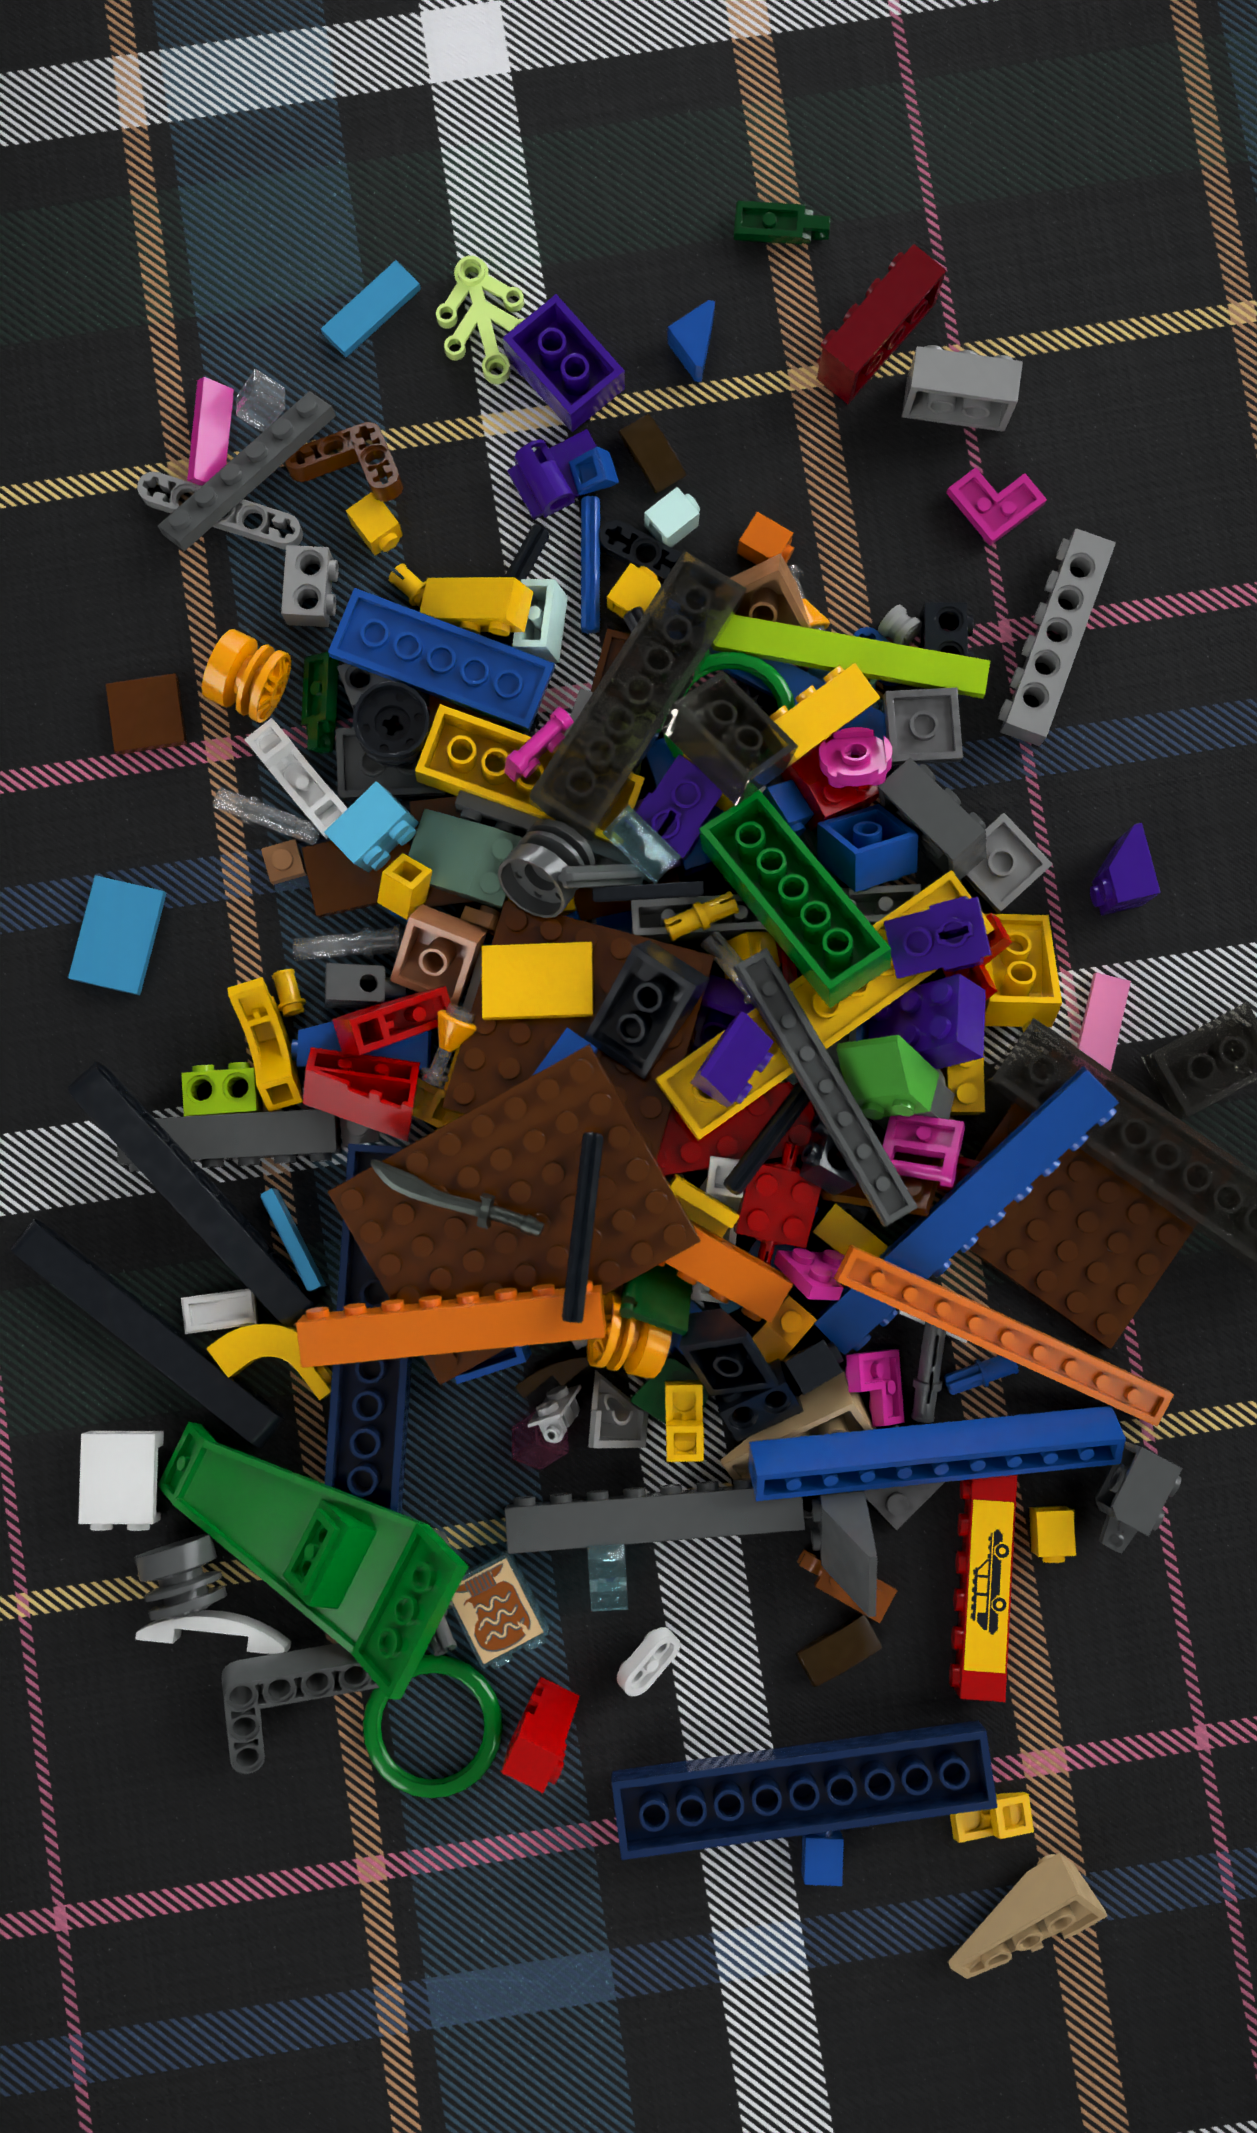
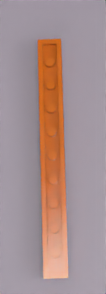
[834,1244,1174,1427]

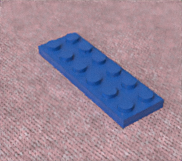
[328,588,555,732]

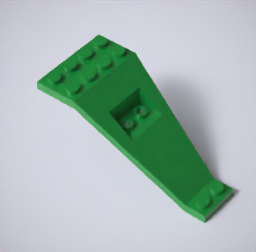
[157,1422,469,1700]

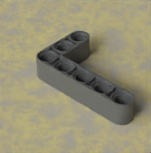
[221,1643,379,1774]

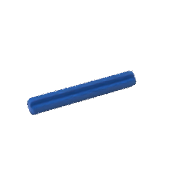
[581,496,600,634]

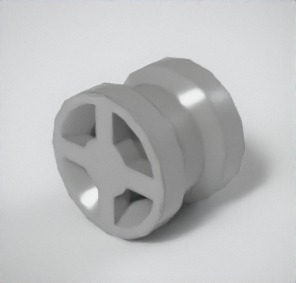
[878,604,922,646]

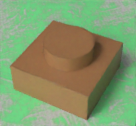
[261,839,307,885]
[460,905,501,936]

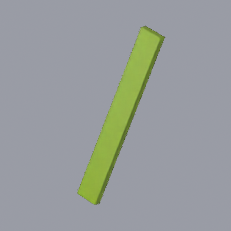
[702,610,990,699]

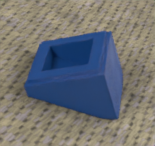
[568,447,619,495]

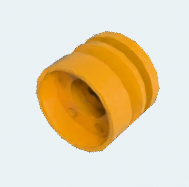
[202,629,291,723]
[587,1291,672,1379]

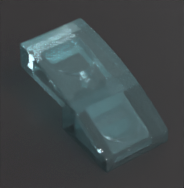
[587,1544,628,1611]

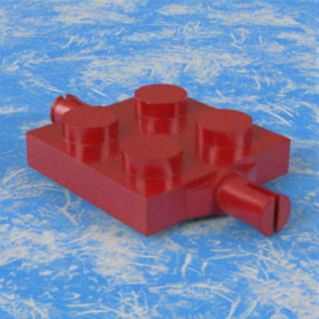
[733,1141,821,1265]

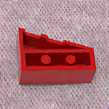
[303,1047,420,1142]
[501,1676,580,1793]

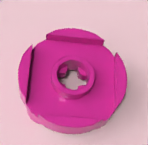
[819,727,892,788]

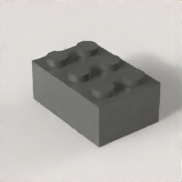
[878,758,987,881]

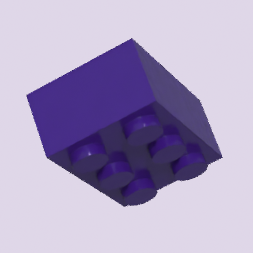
[503,294,625,432]
[868,973,986,1070]

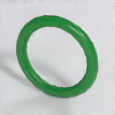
[661,651,796,779]
[363,1654,503,1799]

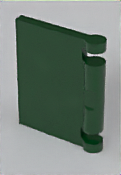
[619,1263,692,1336]

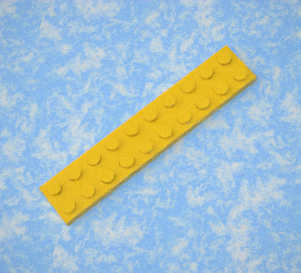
[655,870,994,1140]

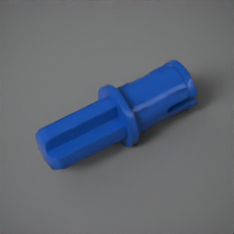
[944,1355,1019,1395]

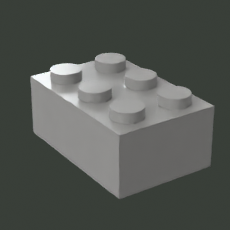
[902,345,1023,432]

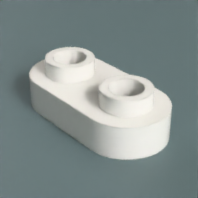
[617,1627,680,1696]

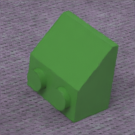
[836,1035,940,1120]

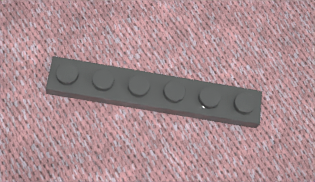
[158,391,336,551]
[455,790,663,884]

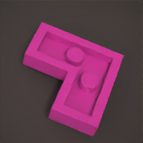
[947,467,1047,546]
[774,1248,844,1300]
[845,1349,905,1426]

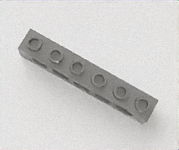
[998,528,1116,746]

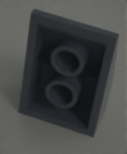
[583,940,710,1079]

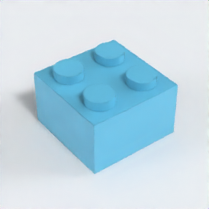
[324,781,419,872]

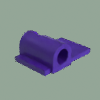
[507,429,597,520]
[634,755,727,866]
[883,896,992,979]

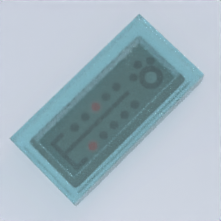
[602,805,681,884]

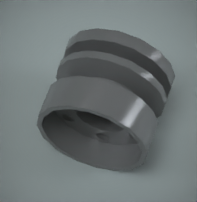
[498,819,595,918]
[134,1534,227,1621]

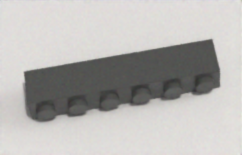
[117,1109,342,1172]

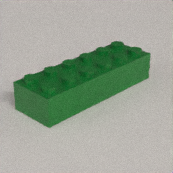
[699,790,891,1008]

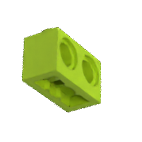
[182,1062,263,1117]

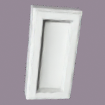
[181,1289,259,1334]

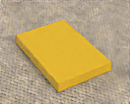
[482,942,594,1020]

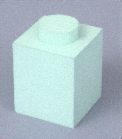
[644,487,700,547]

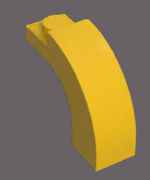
[228,977,303,1112]
[206,1323,332,1401]

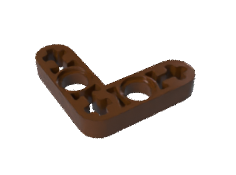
[285,422,403,501]

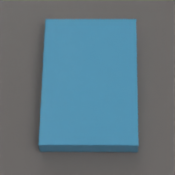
[68,875,167,996]

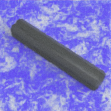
[558,863,647,889]

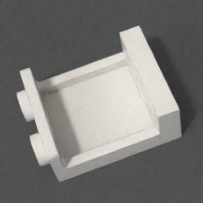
[78,1431,164,1531]

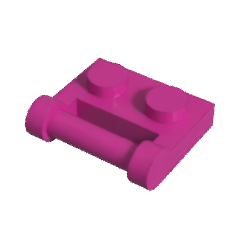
[504,707,574,782]
[883,1114,965,1187]

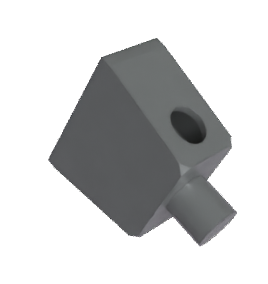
[324,963,406,1008]

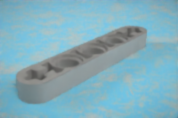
[137,471,303,549]

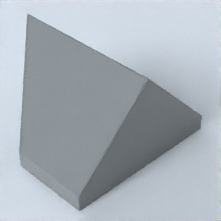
[588,1370,648,1448]

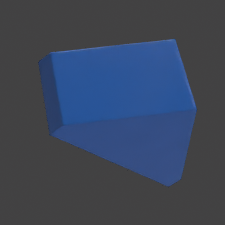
[667,300,715,383]

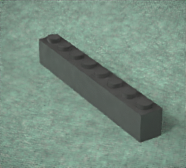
[505,1478,805,1554]

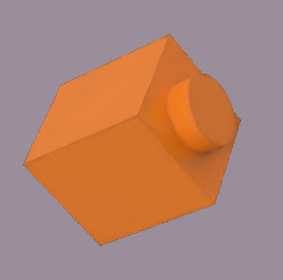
[737,512,794,565]

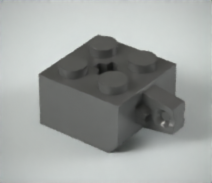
[1095,1441,1182,1554]

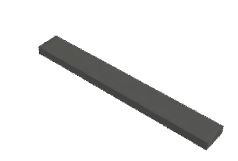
[733,948,918,1227]

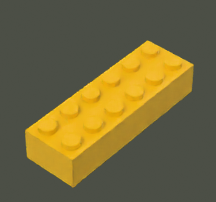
[415,704,645,847]

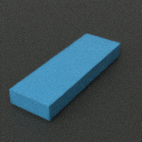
[321,260,421,358]
[260,1188,326,1292]

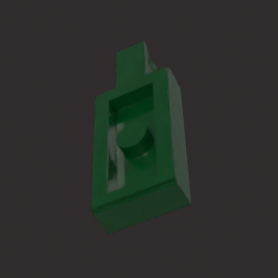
[734,200,831,244]
[301,652,339,754]

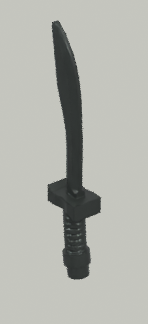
[371,1159,545,1238]

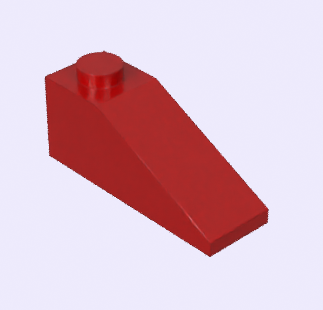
[332,986,456,1055]

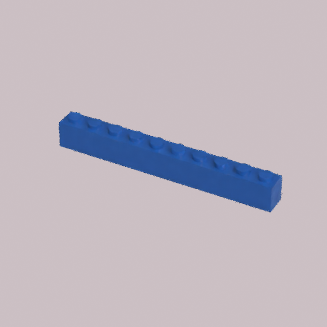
[814,1066,1119,1355]
[748,1406,1126,1501]

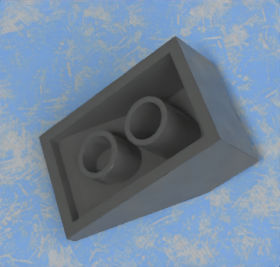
[811,1490,877,1617]

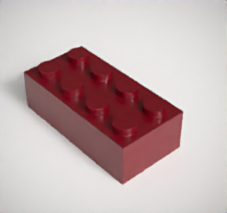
[816,244,946,404]

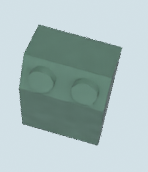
[408,809,522,911]

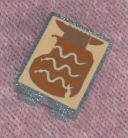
[451,1549,550,1669]

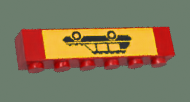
[949,1475,1017,1702]

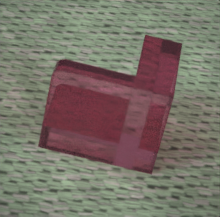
[512,1412,569,1469]

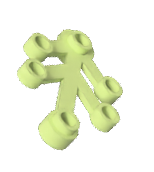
[436,255,525,385]

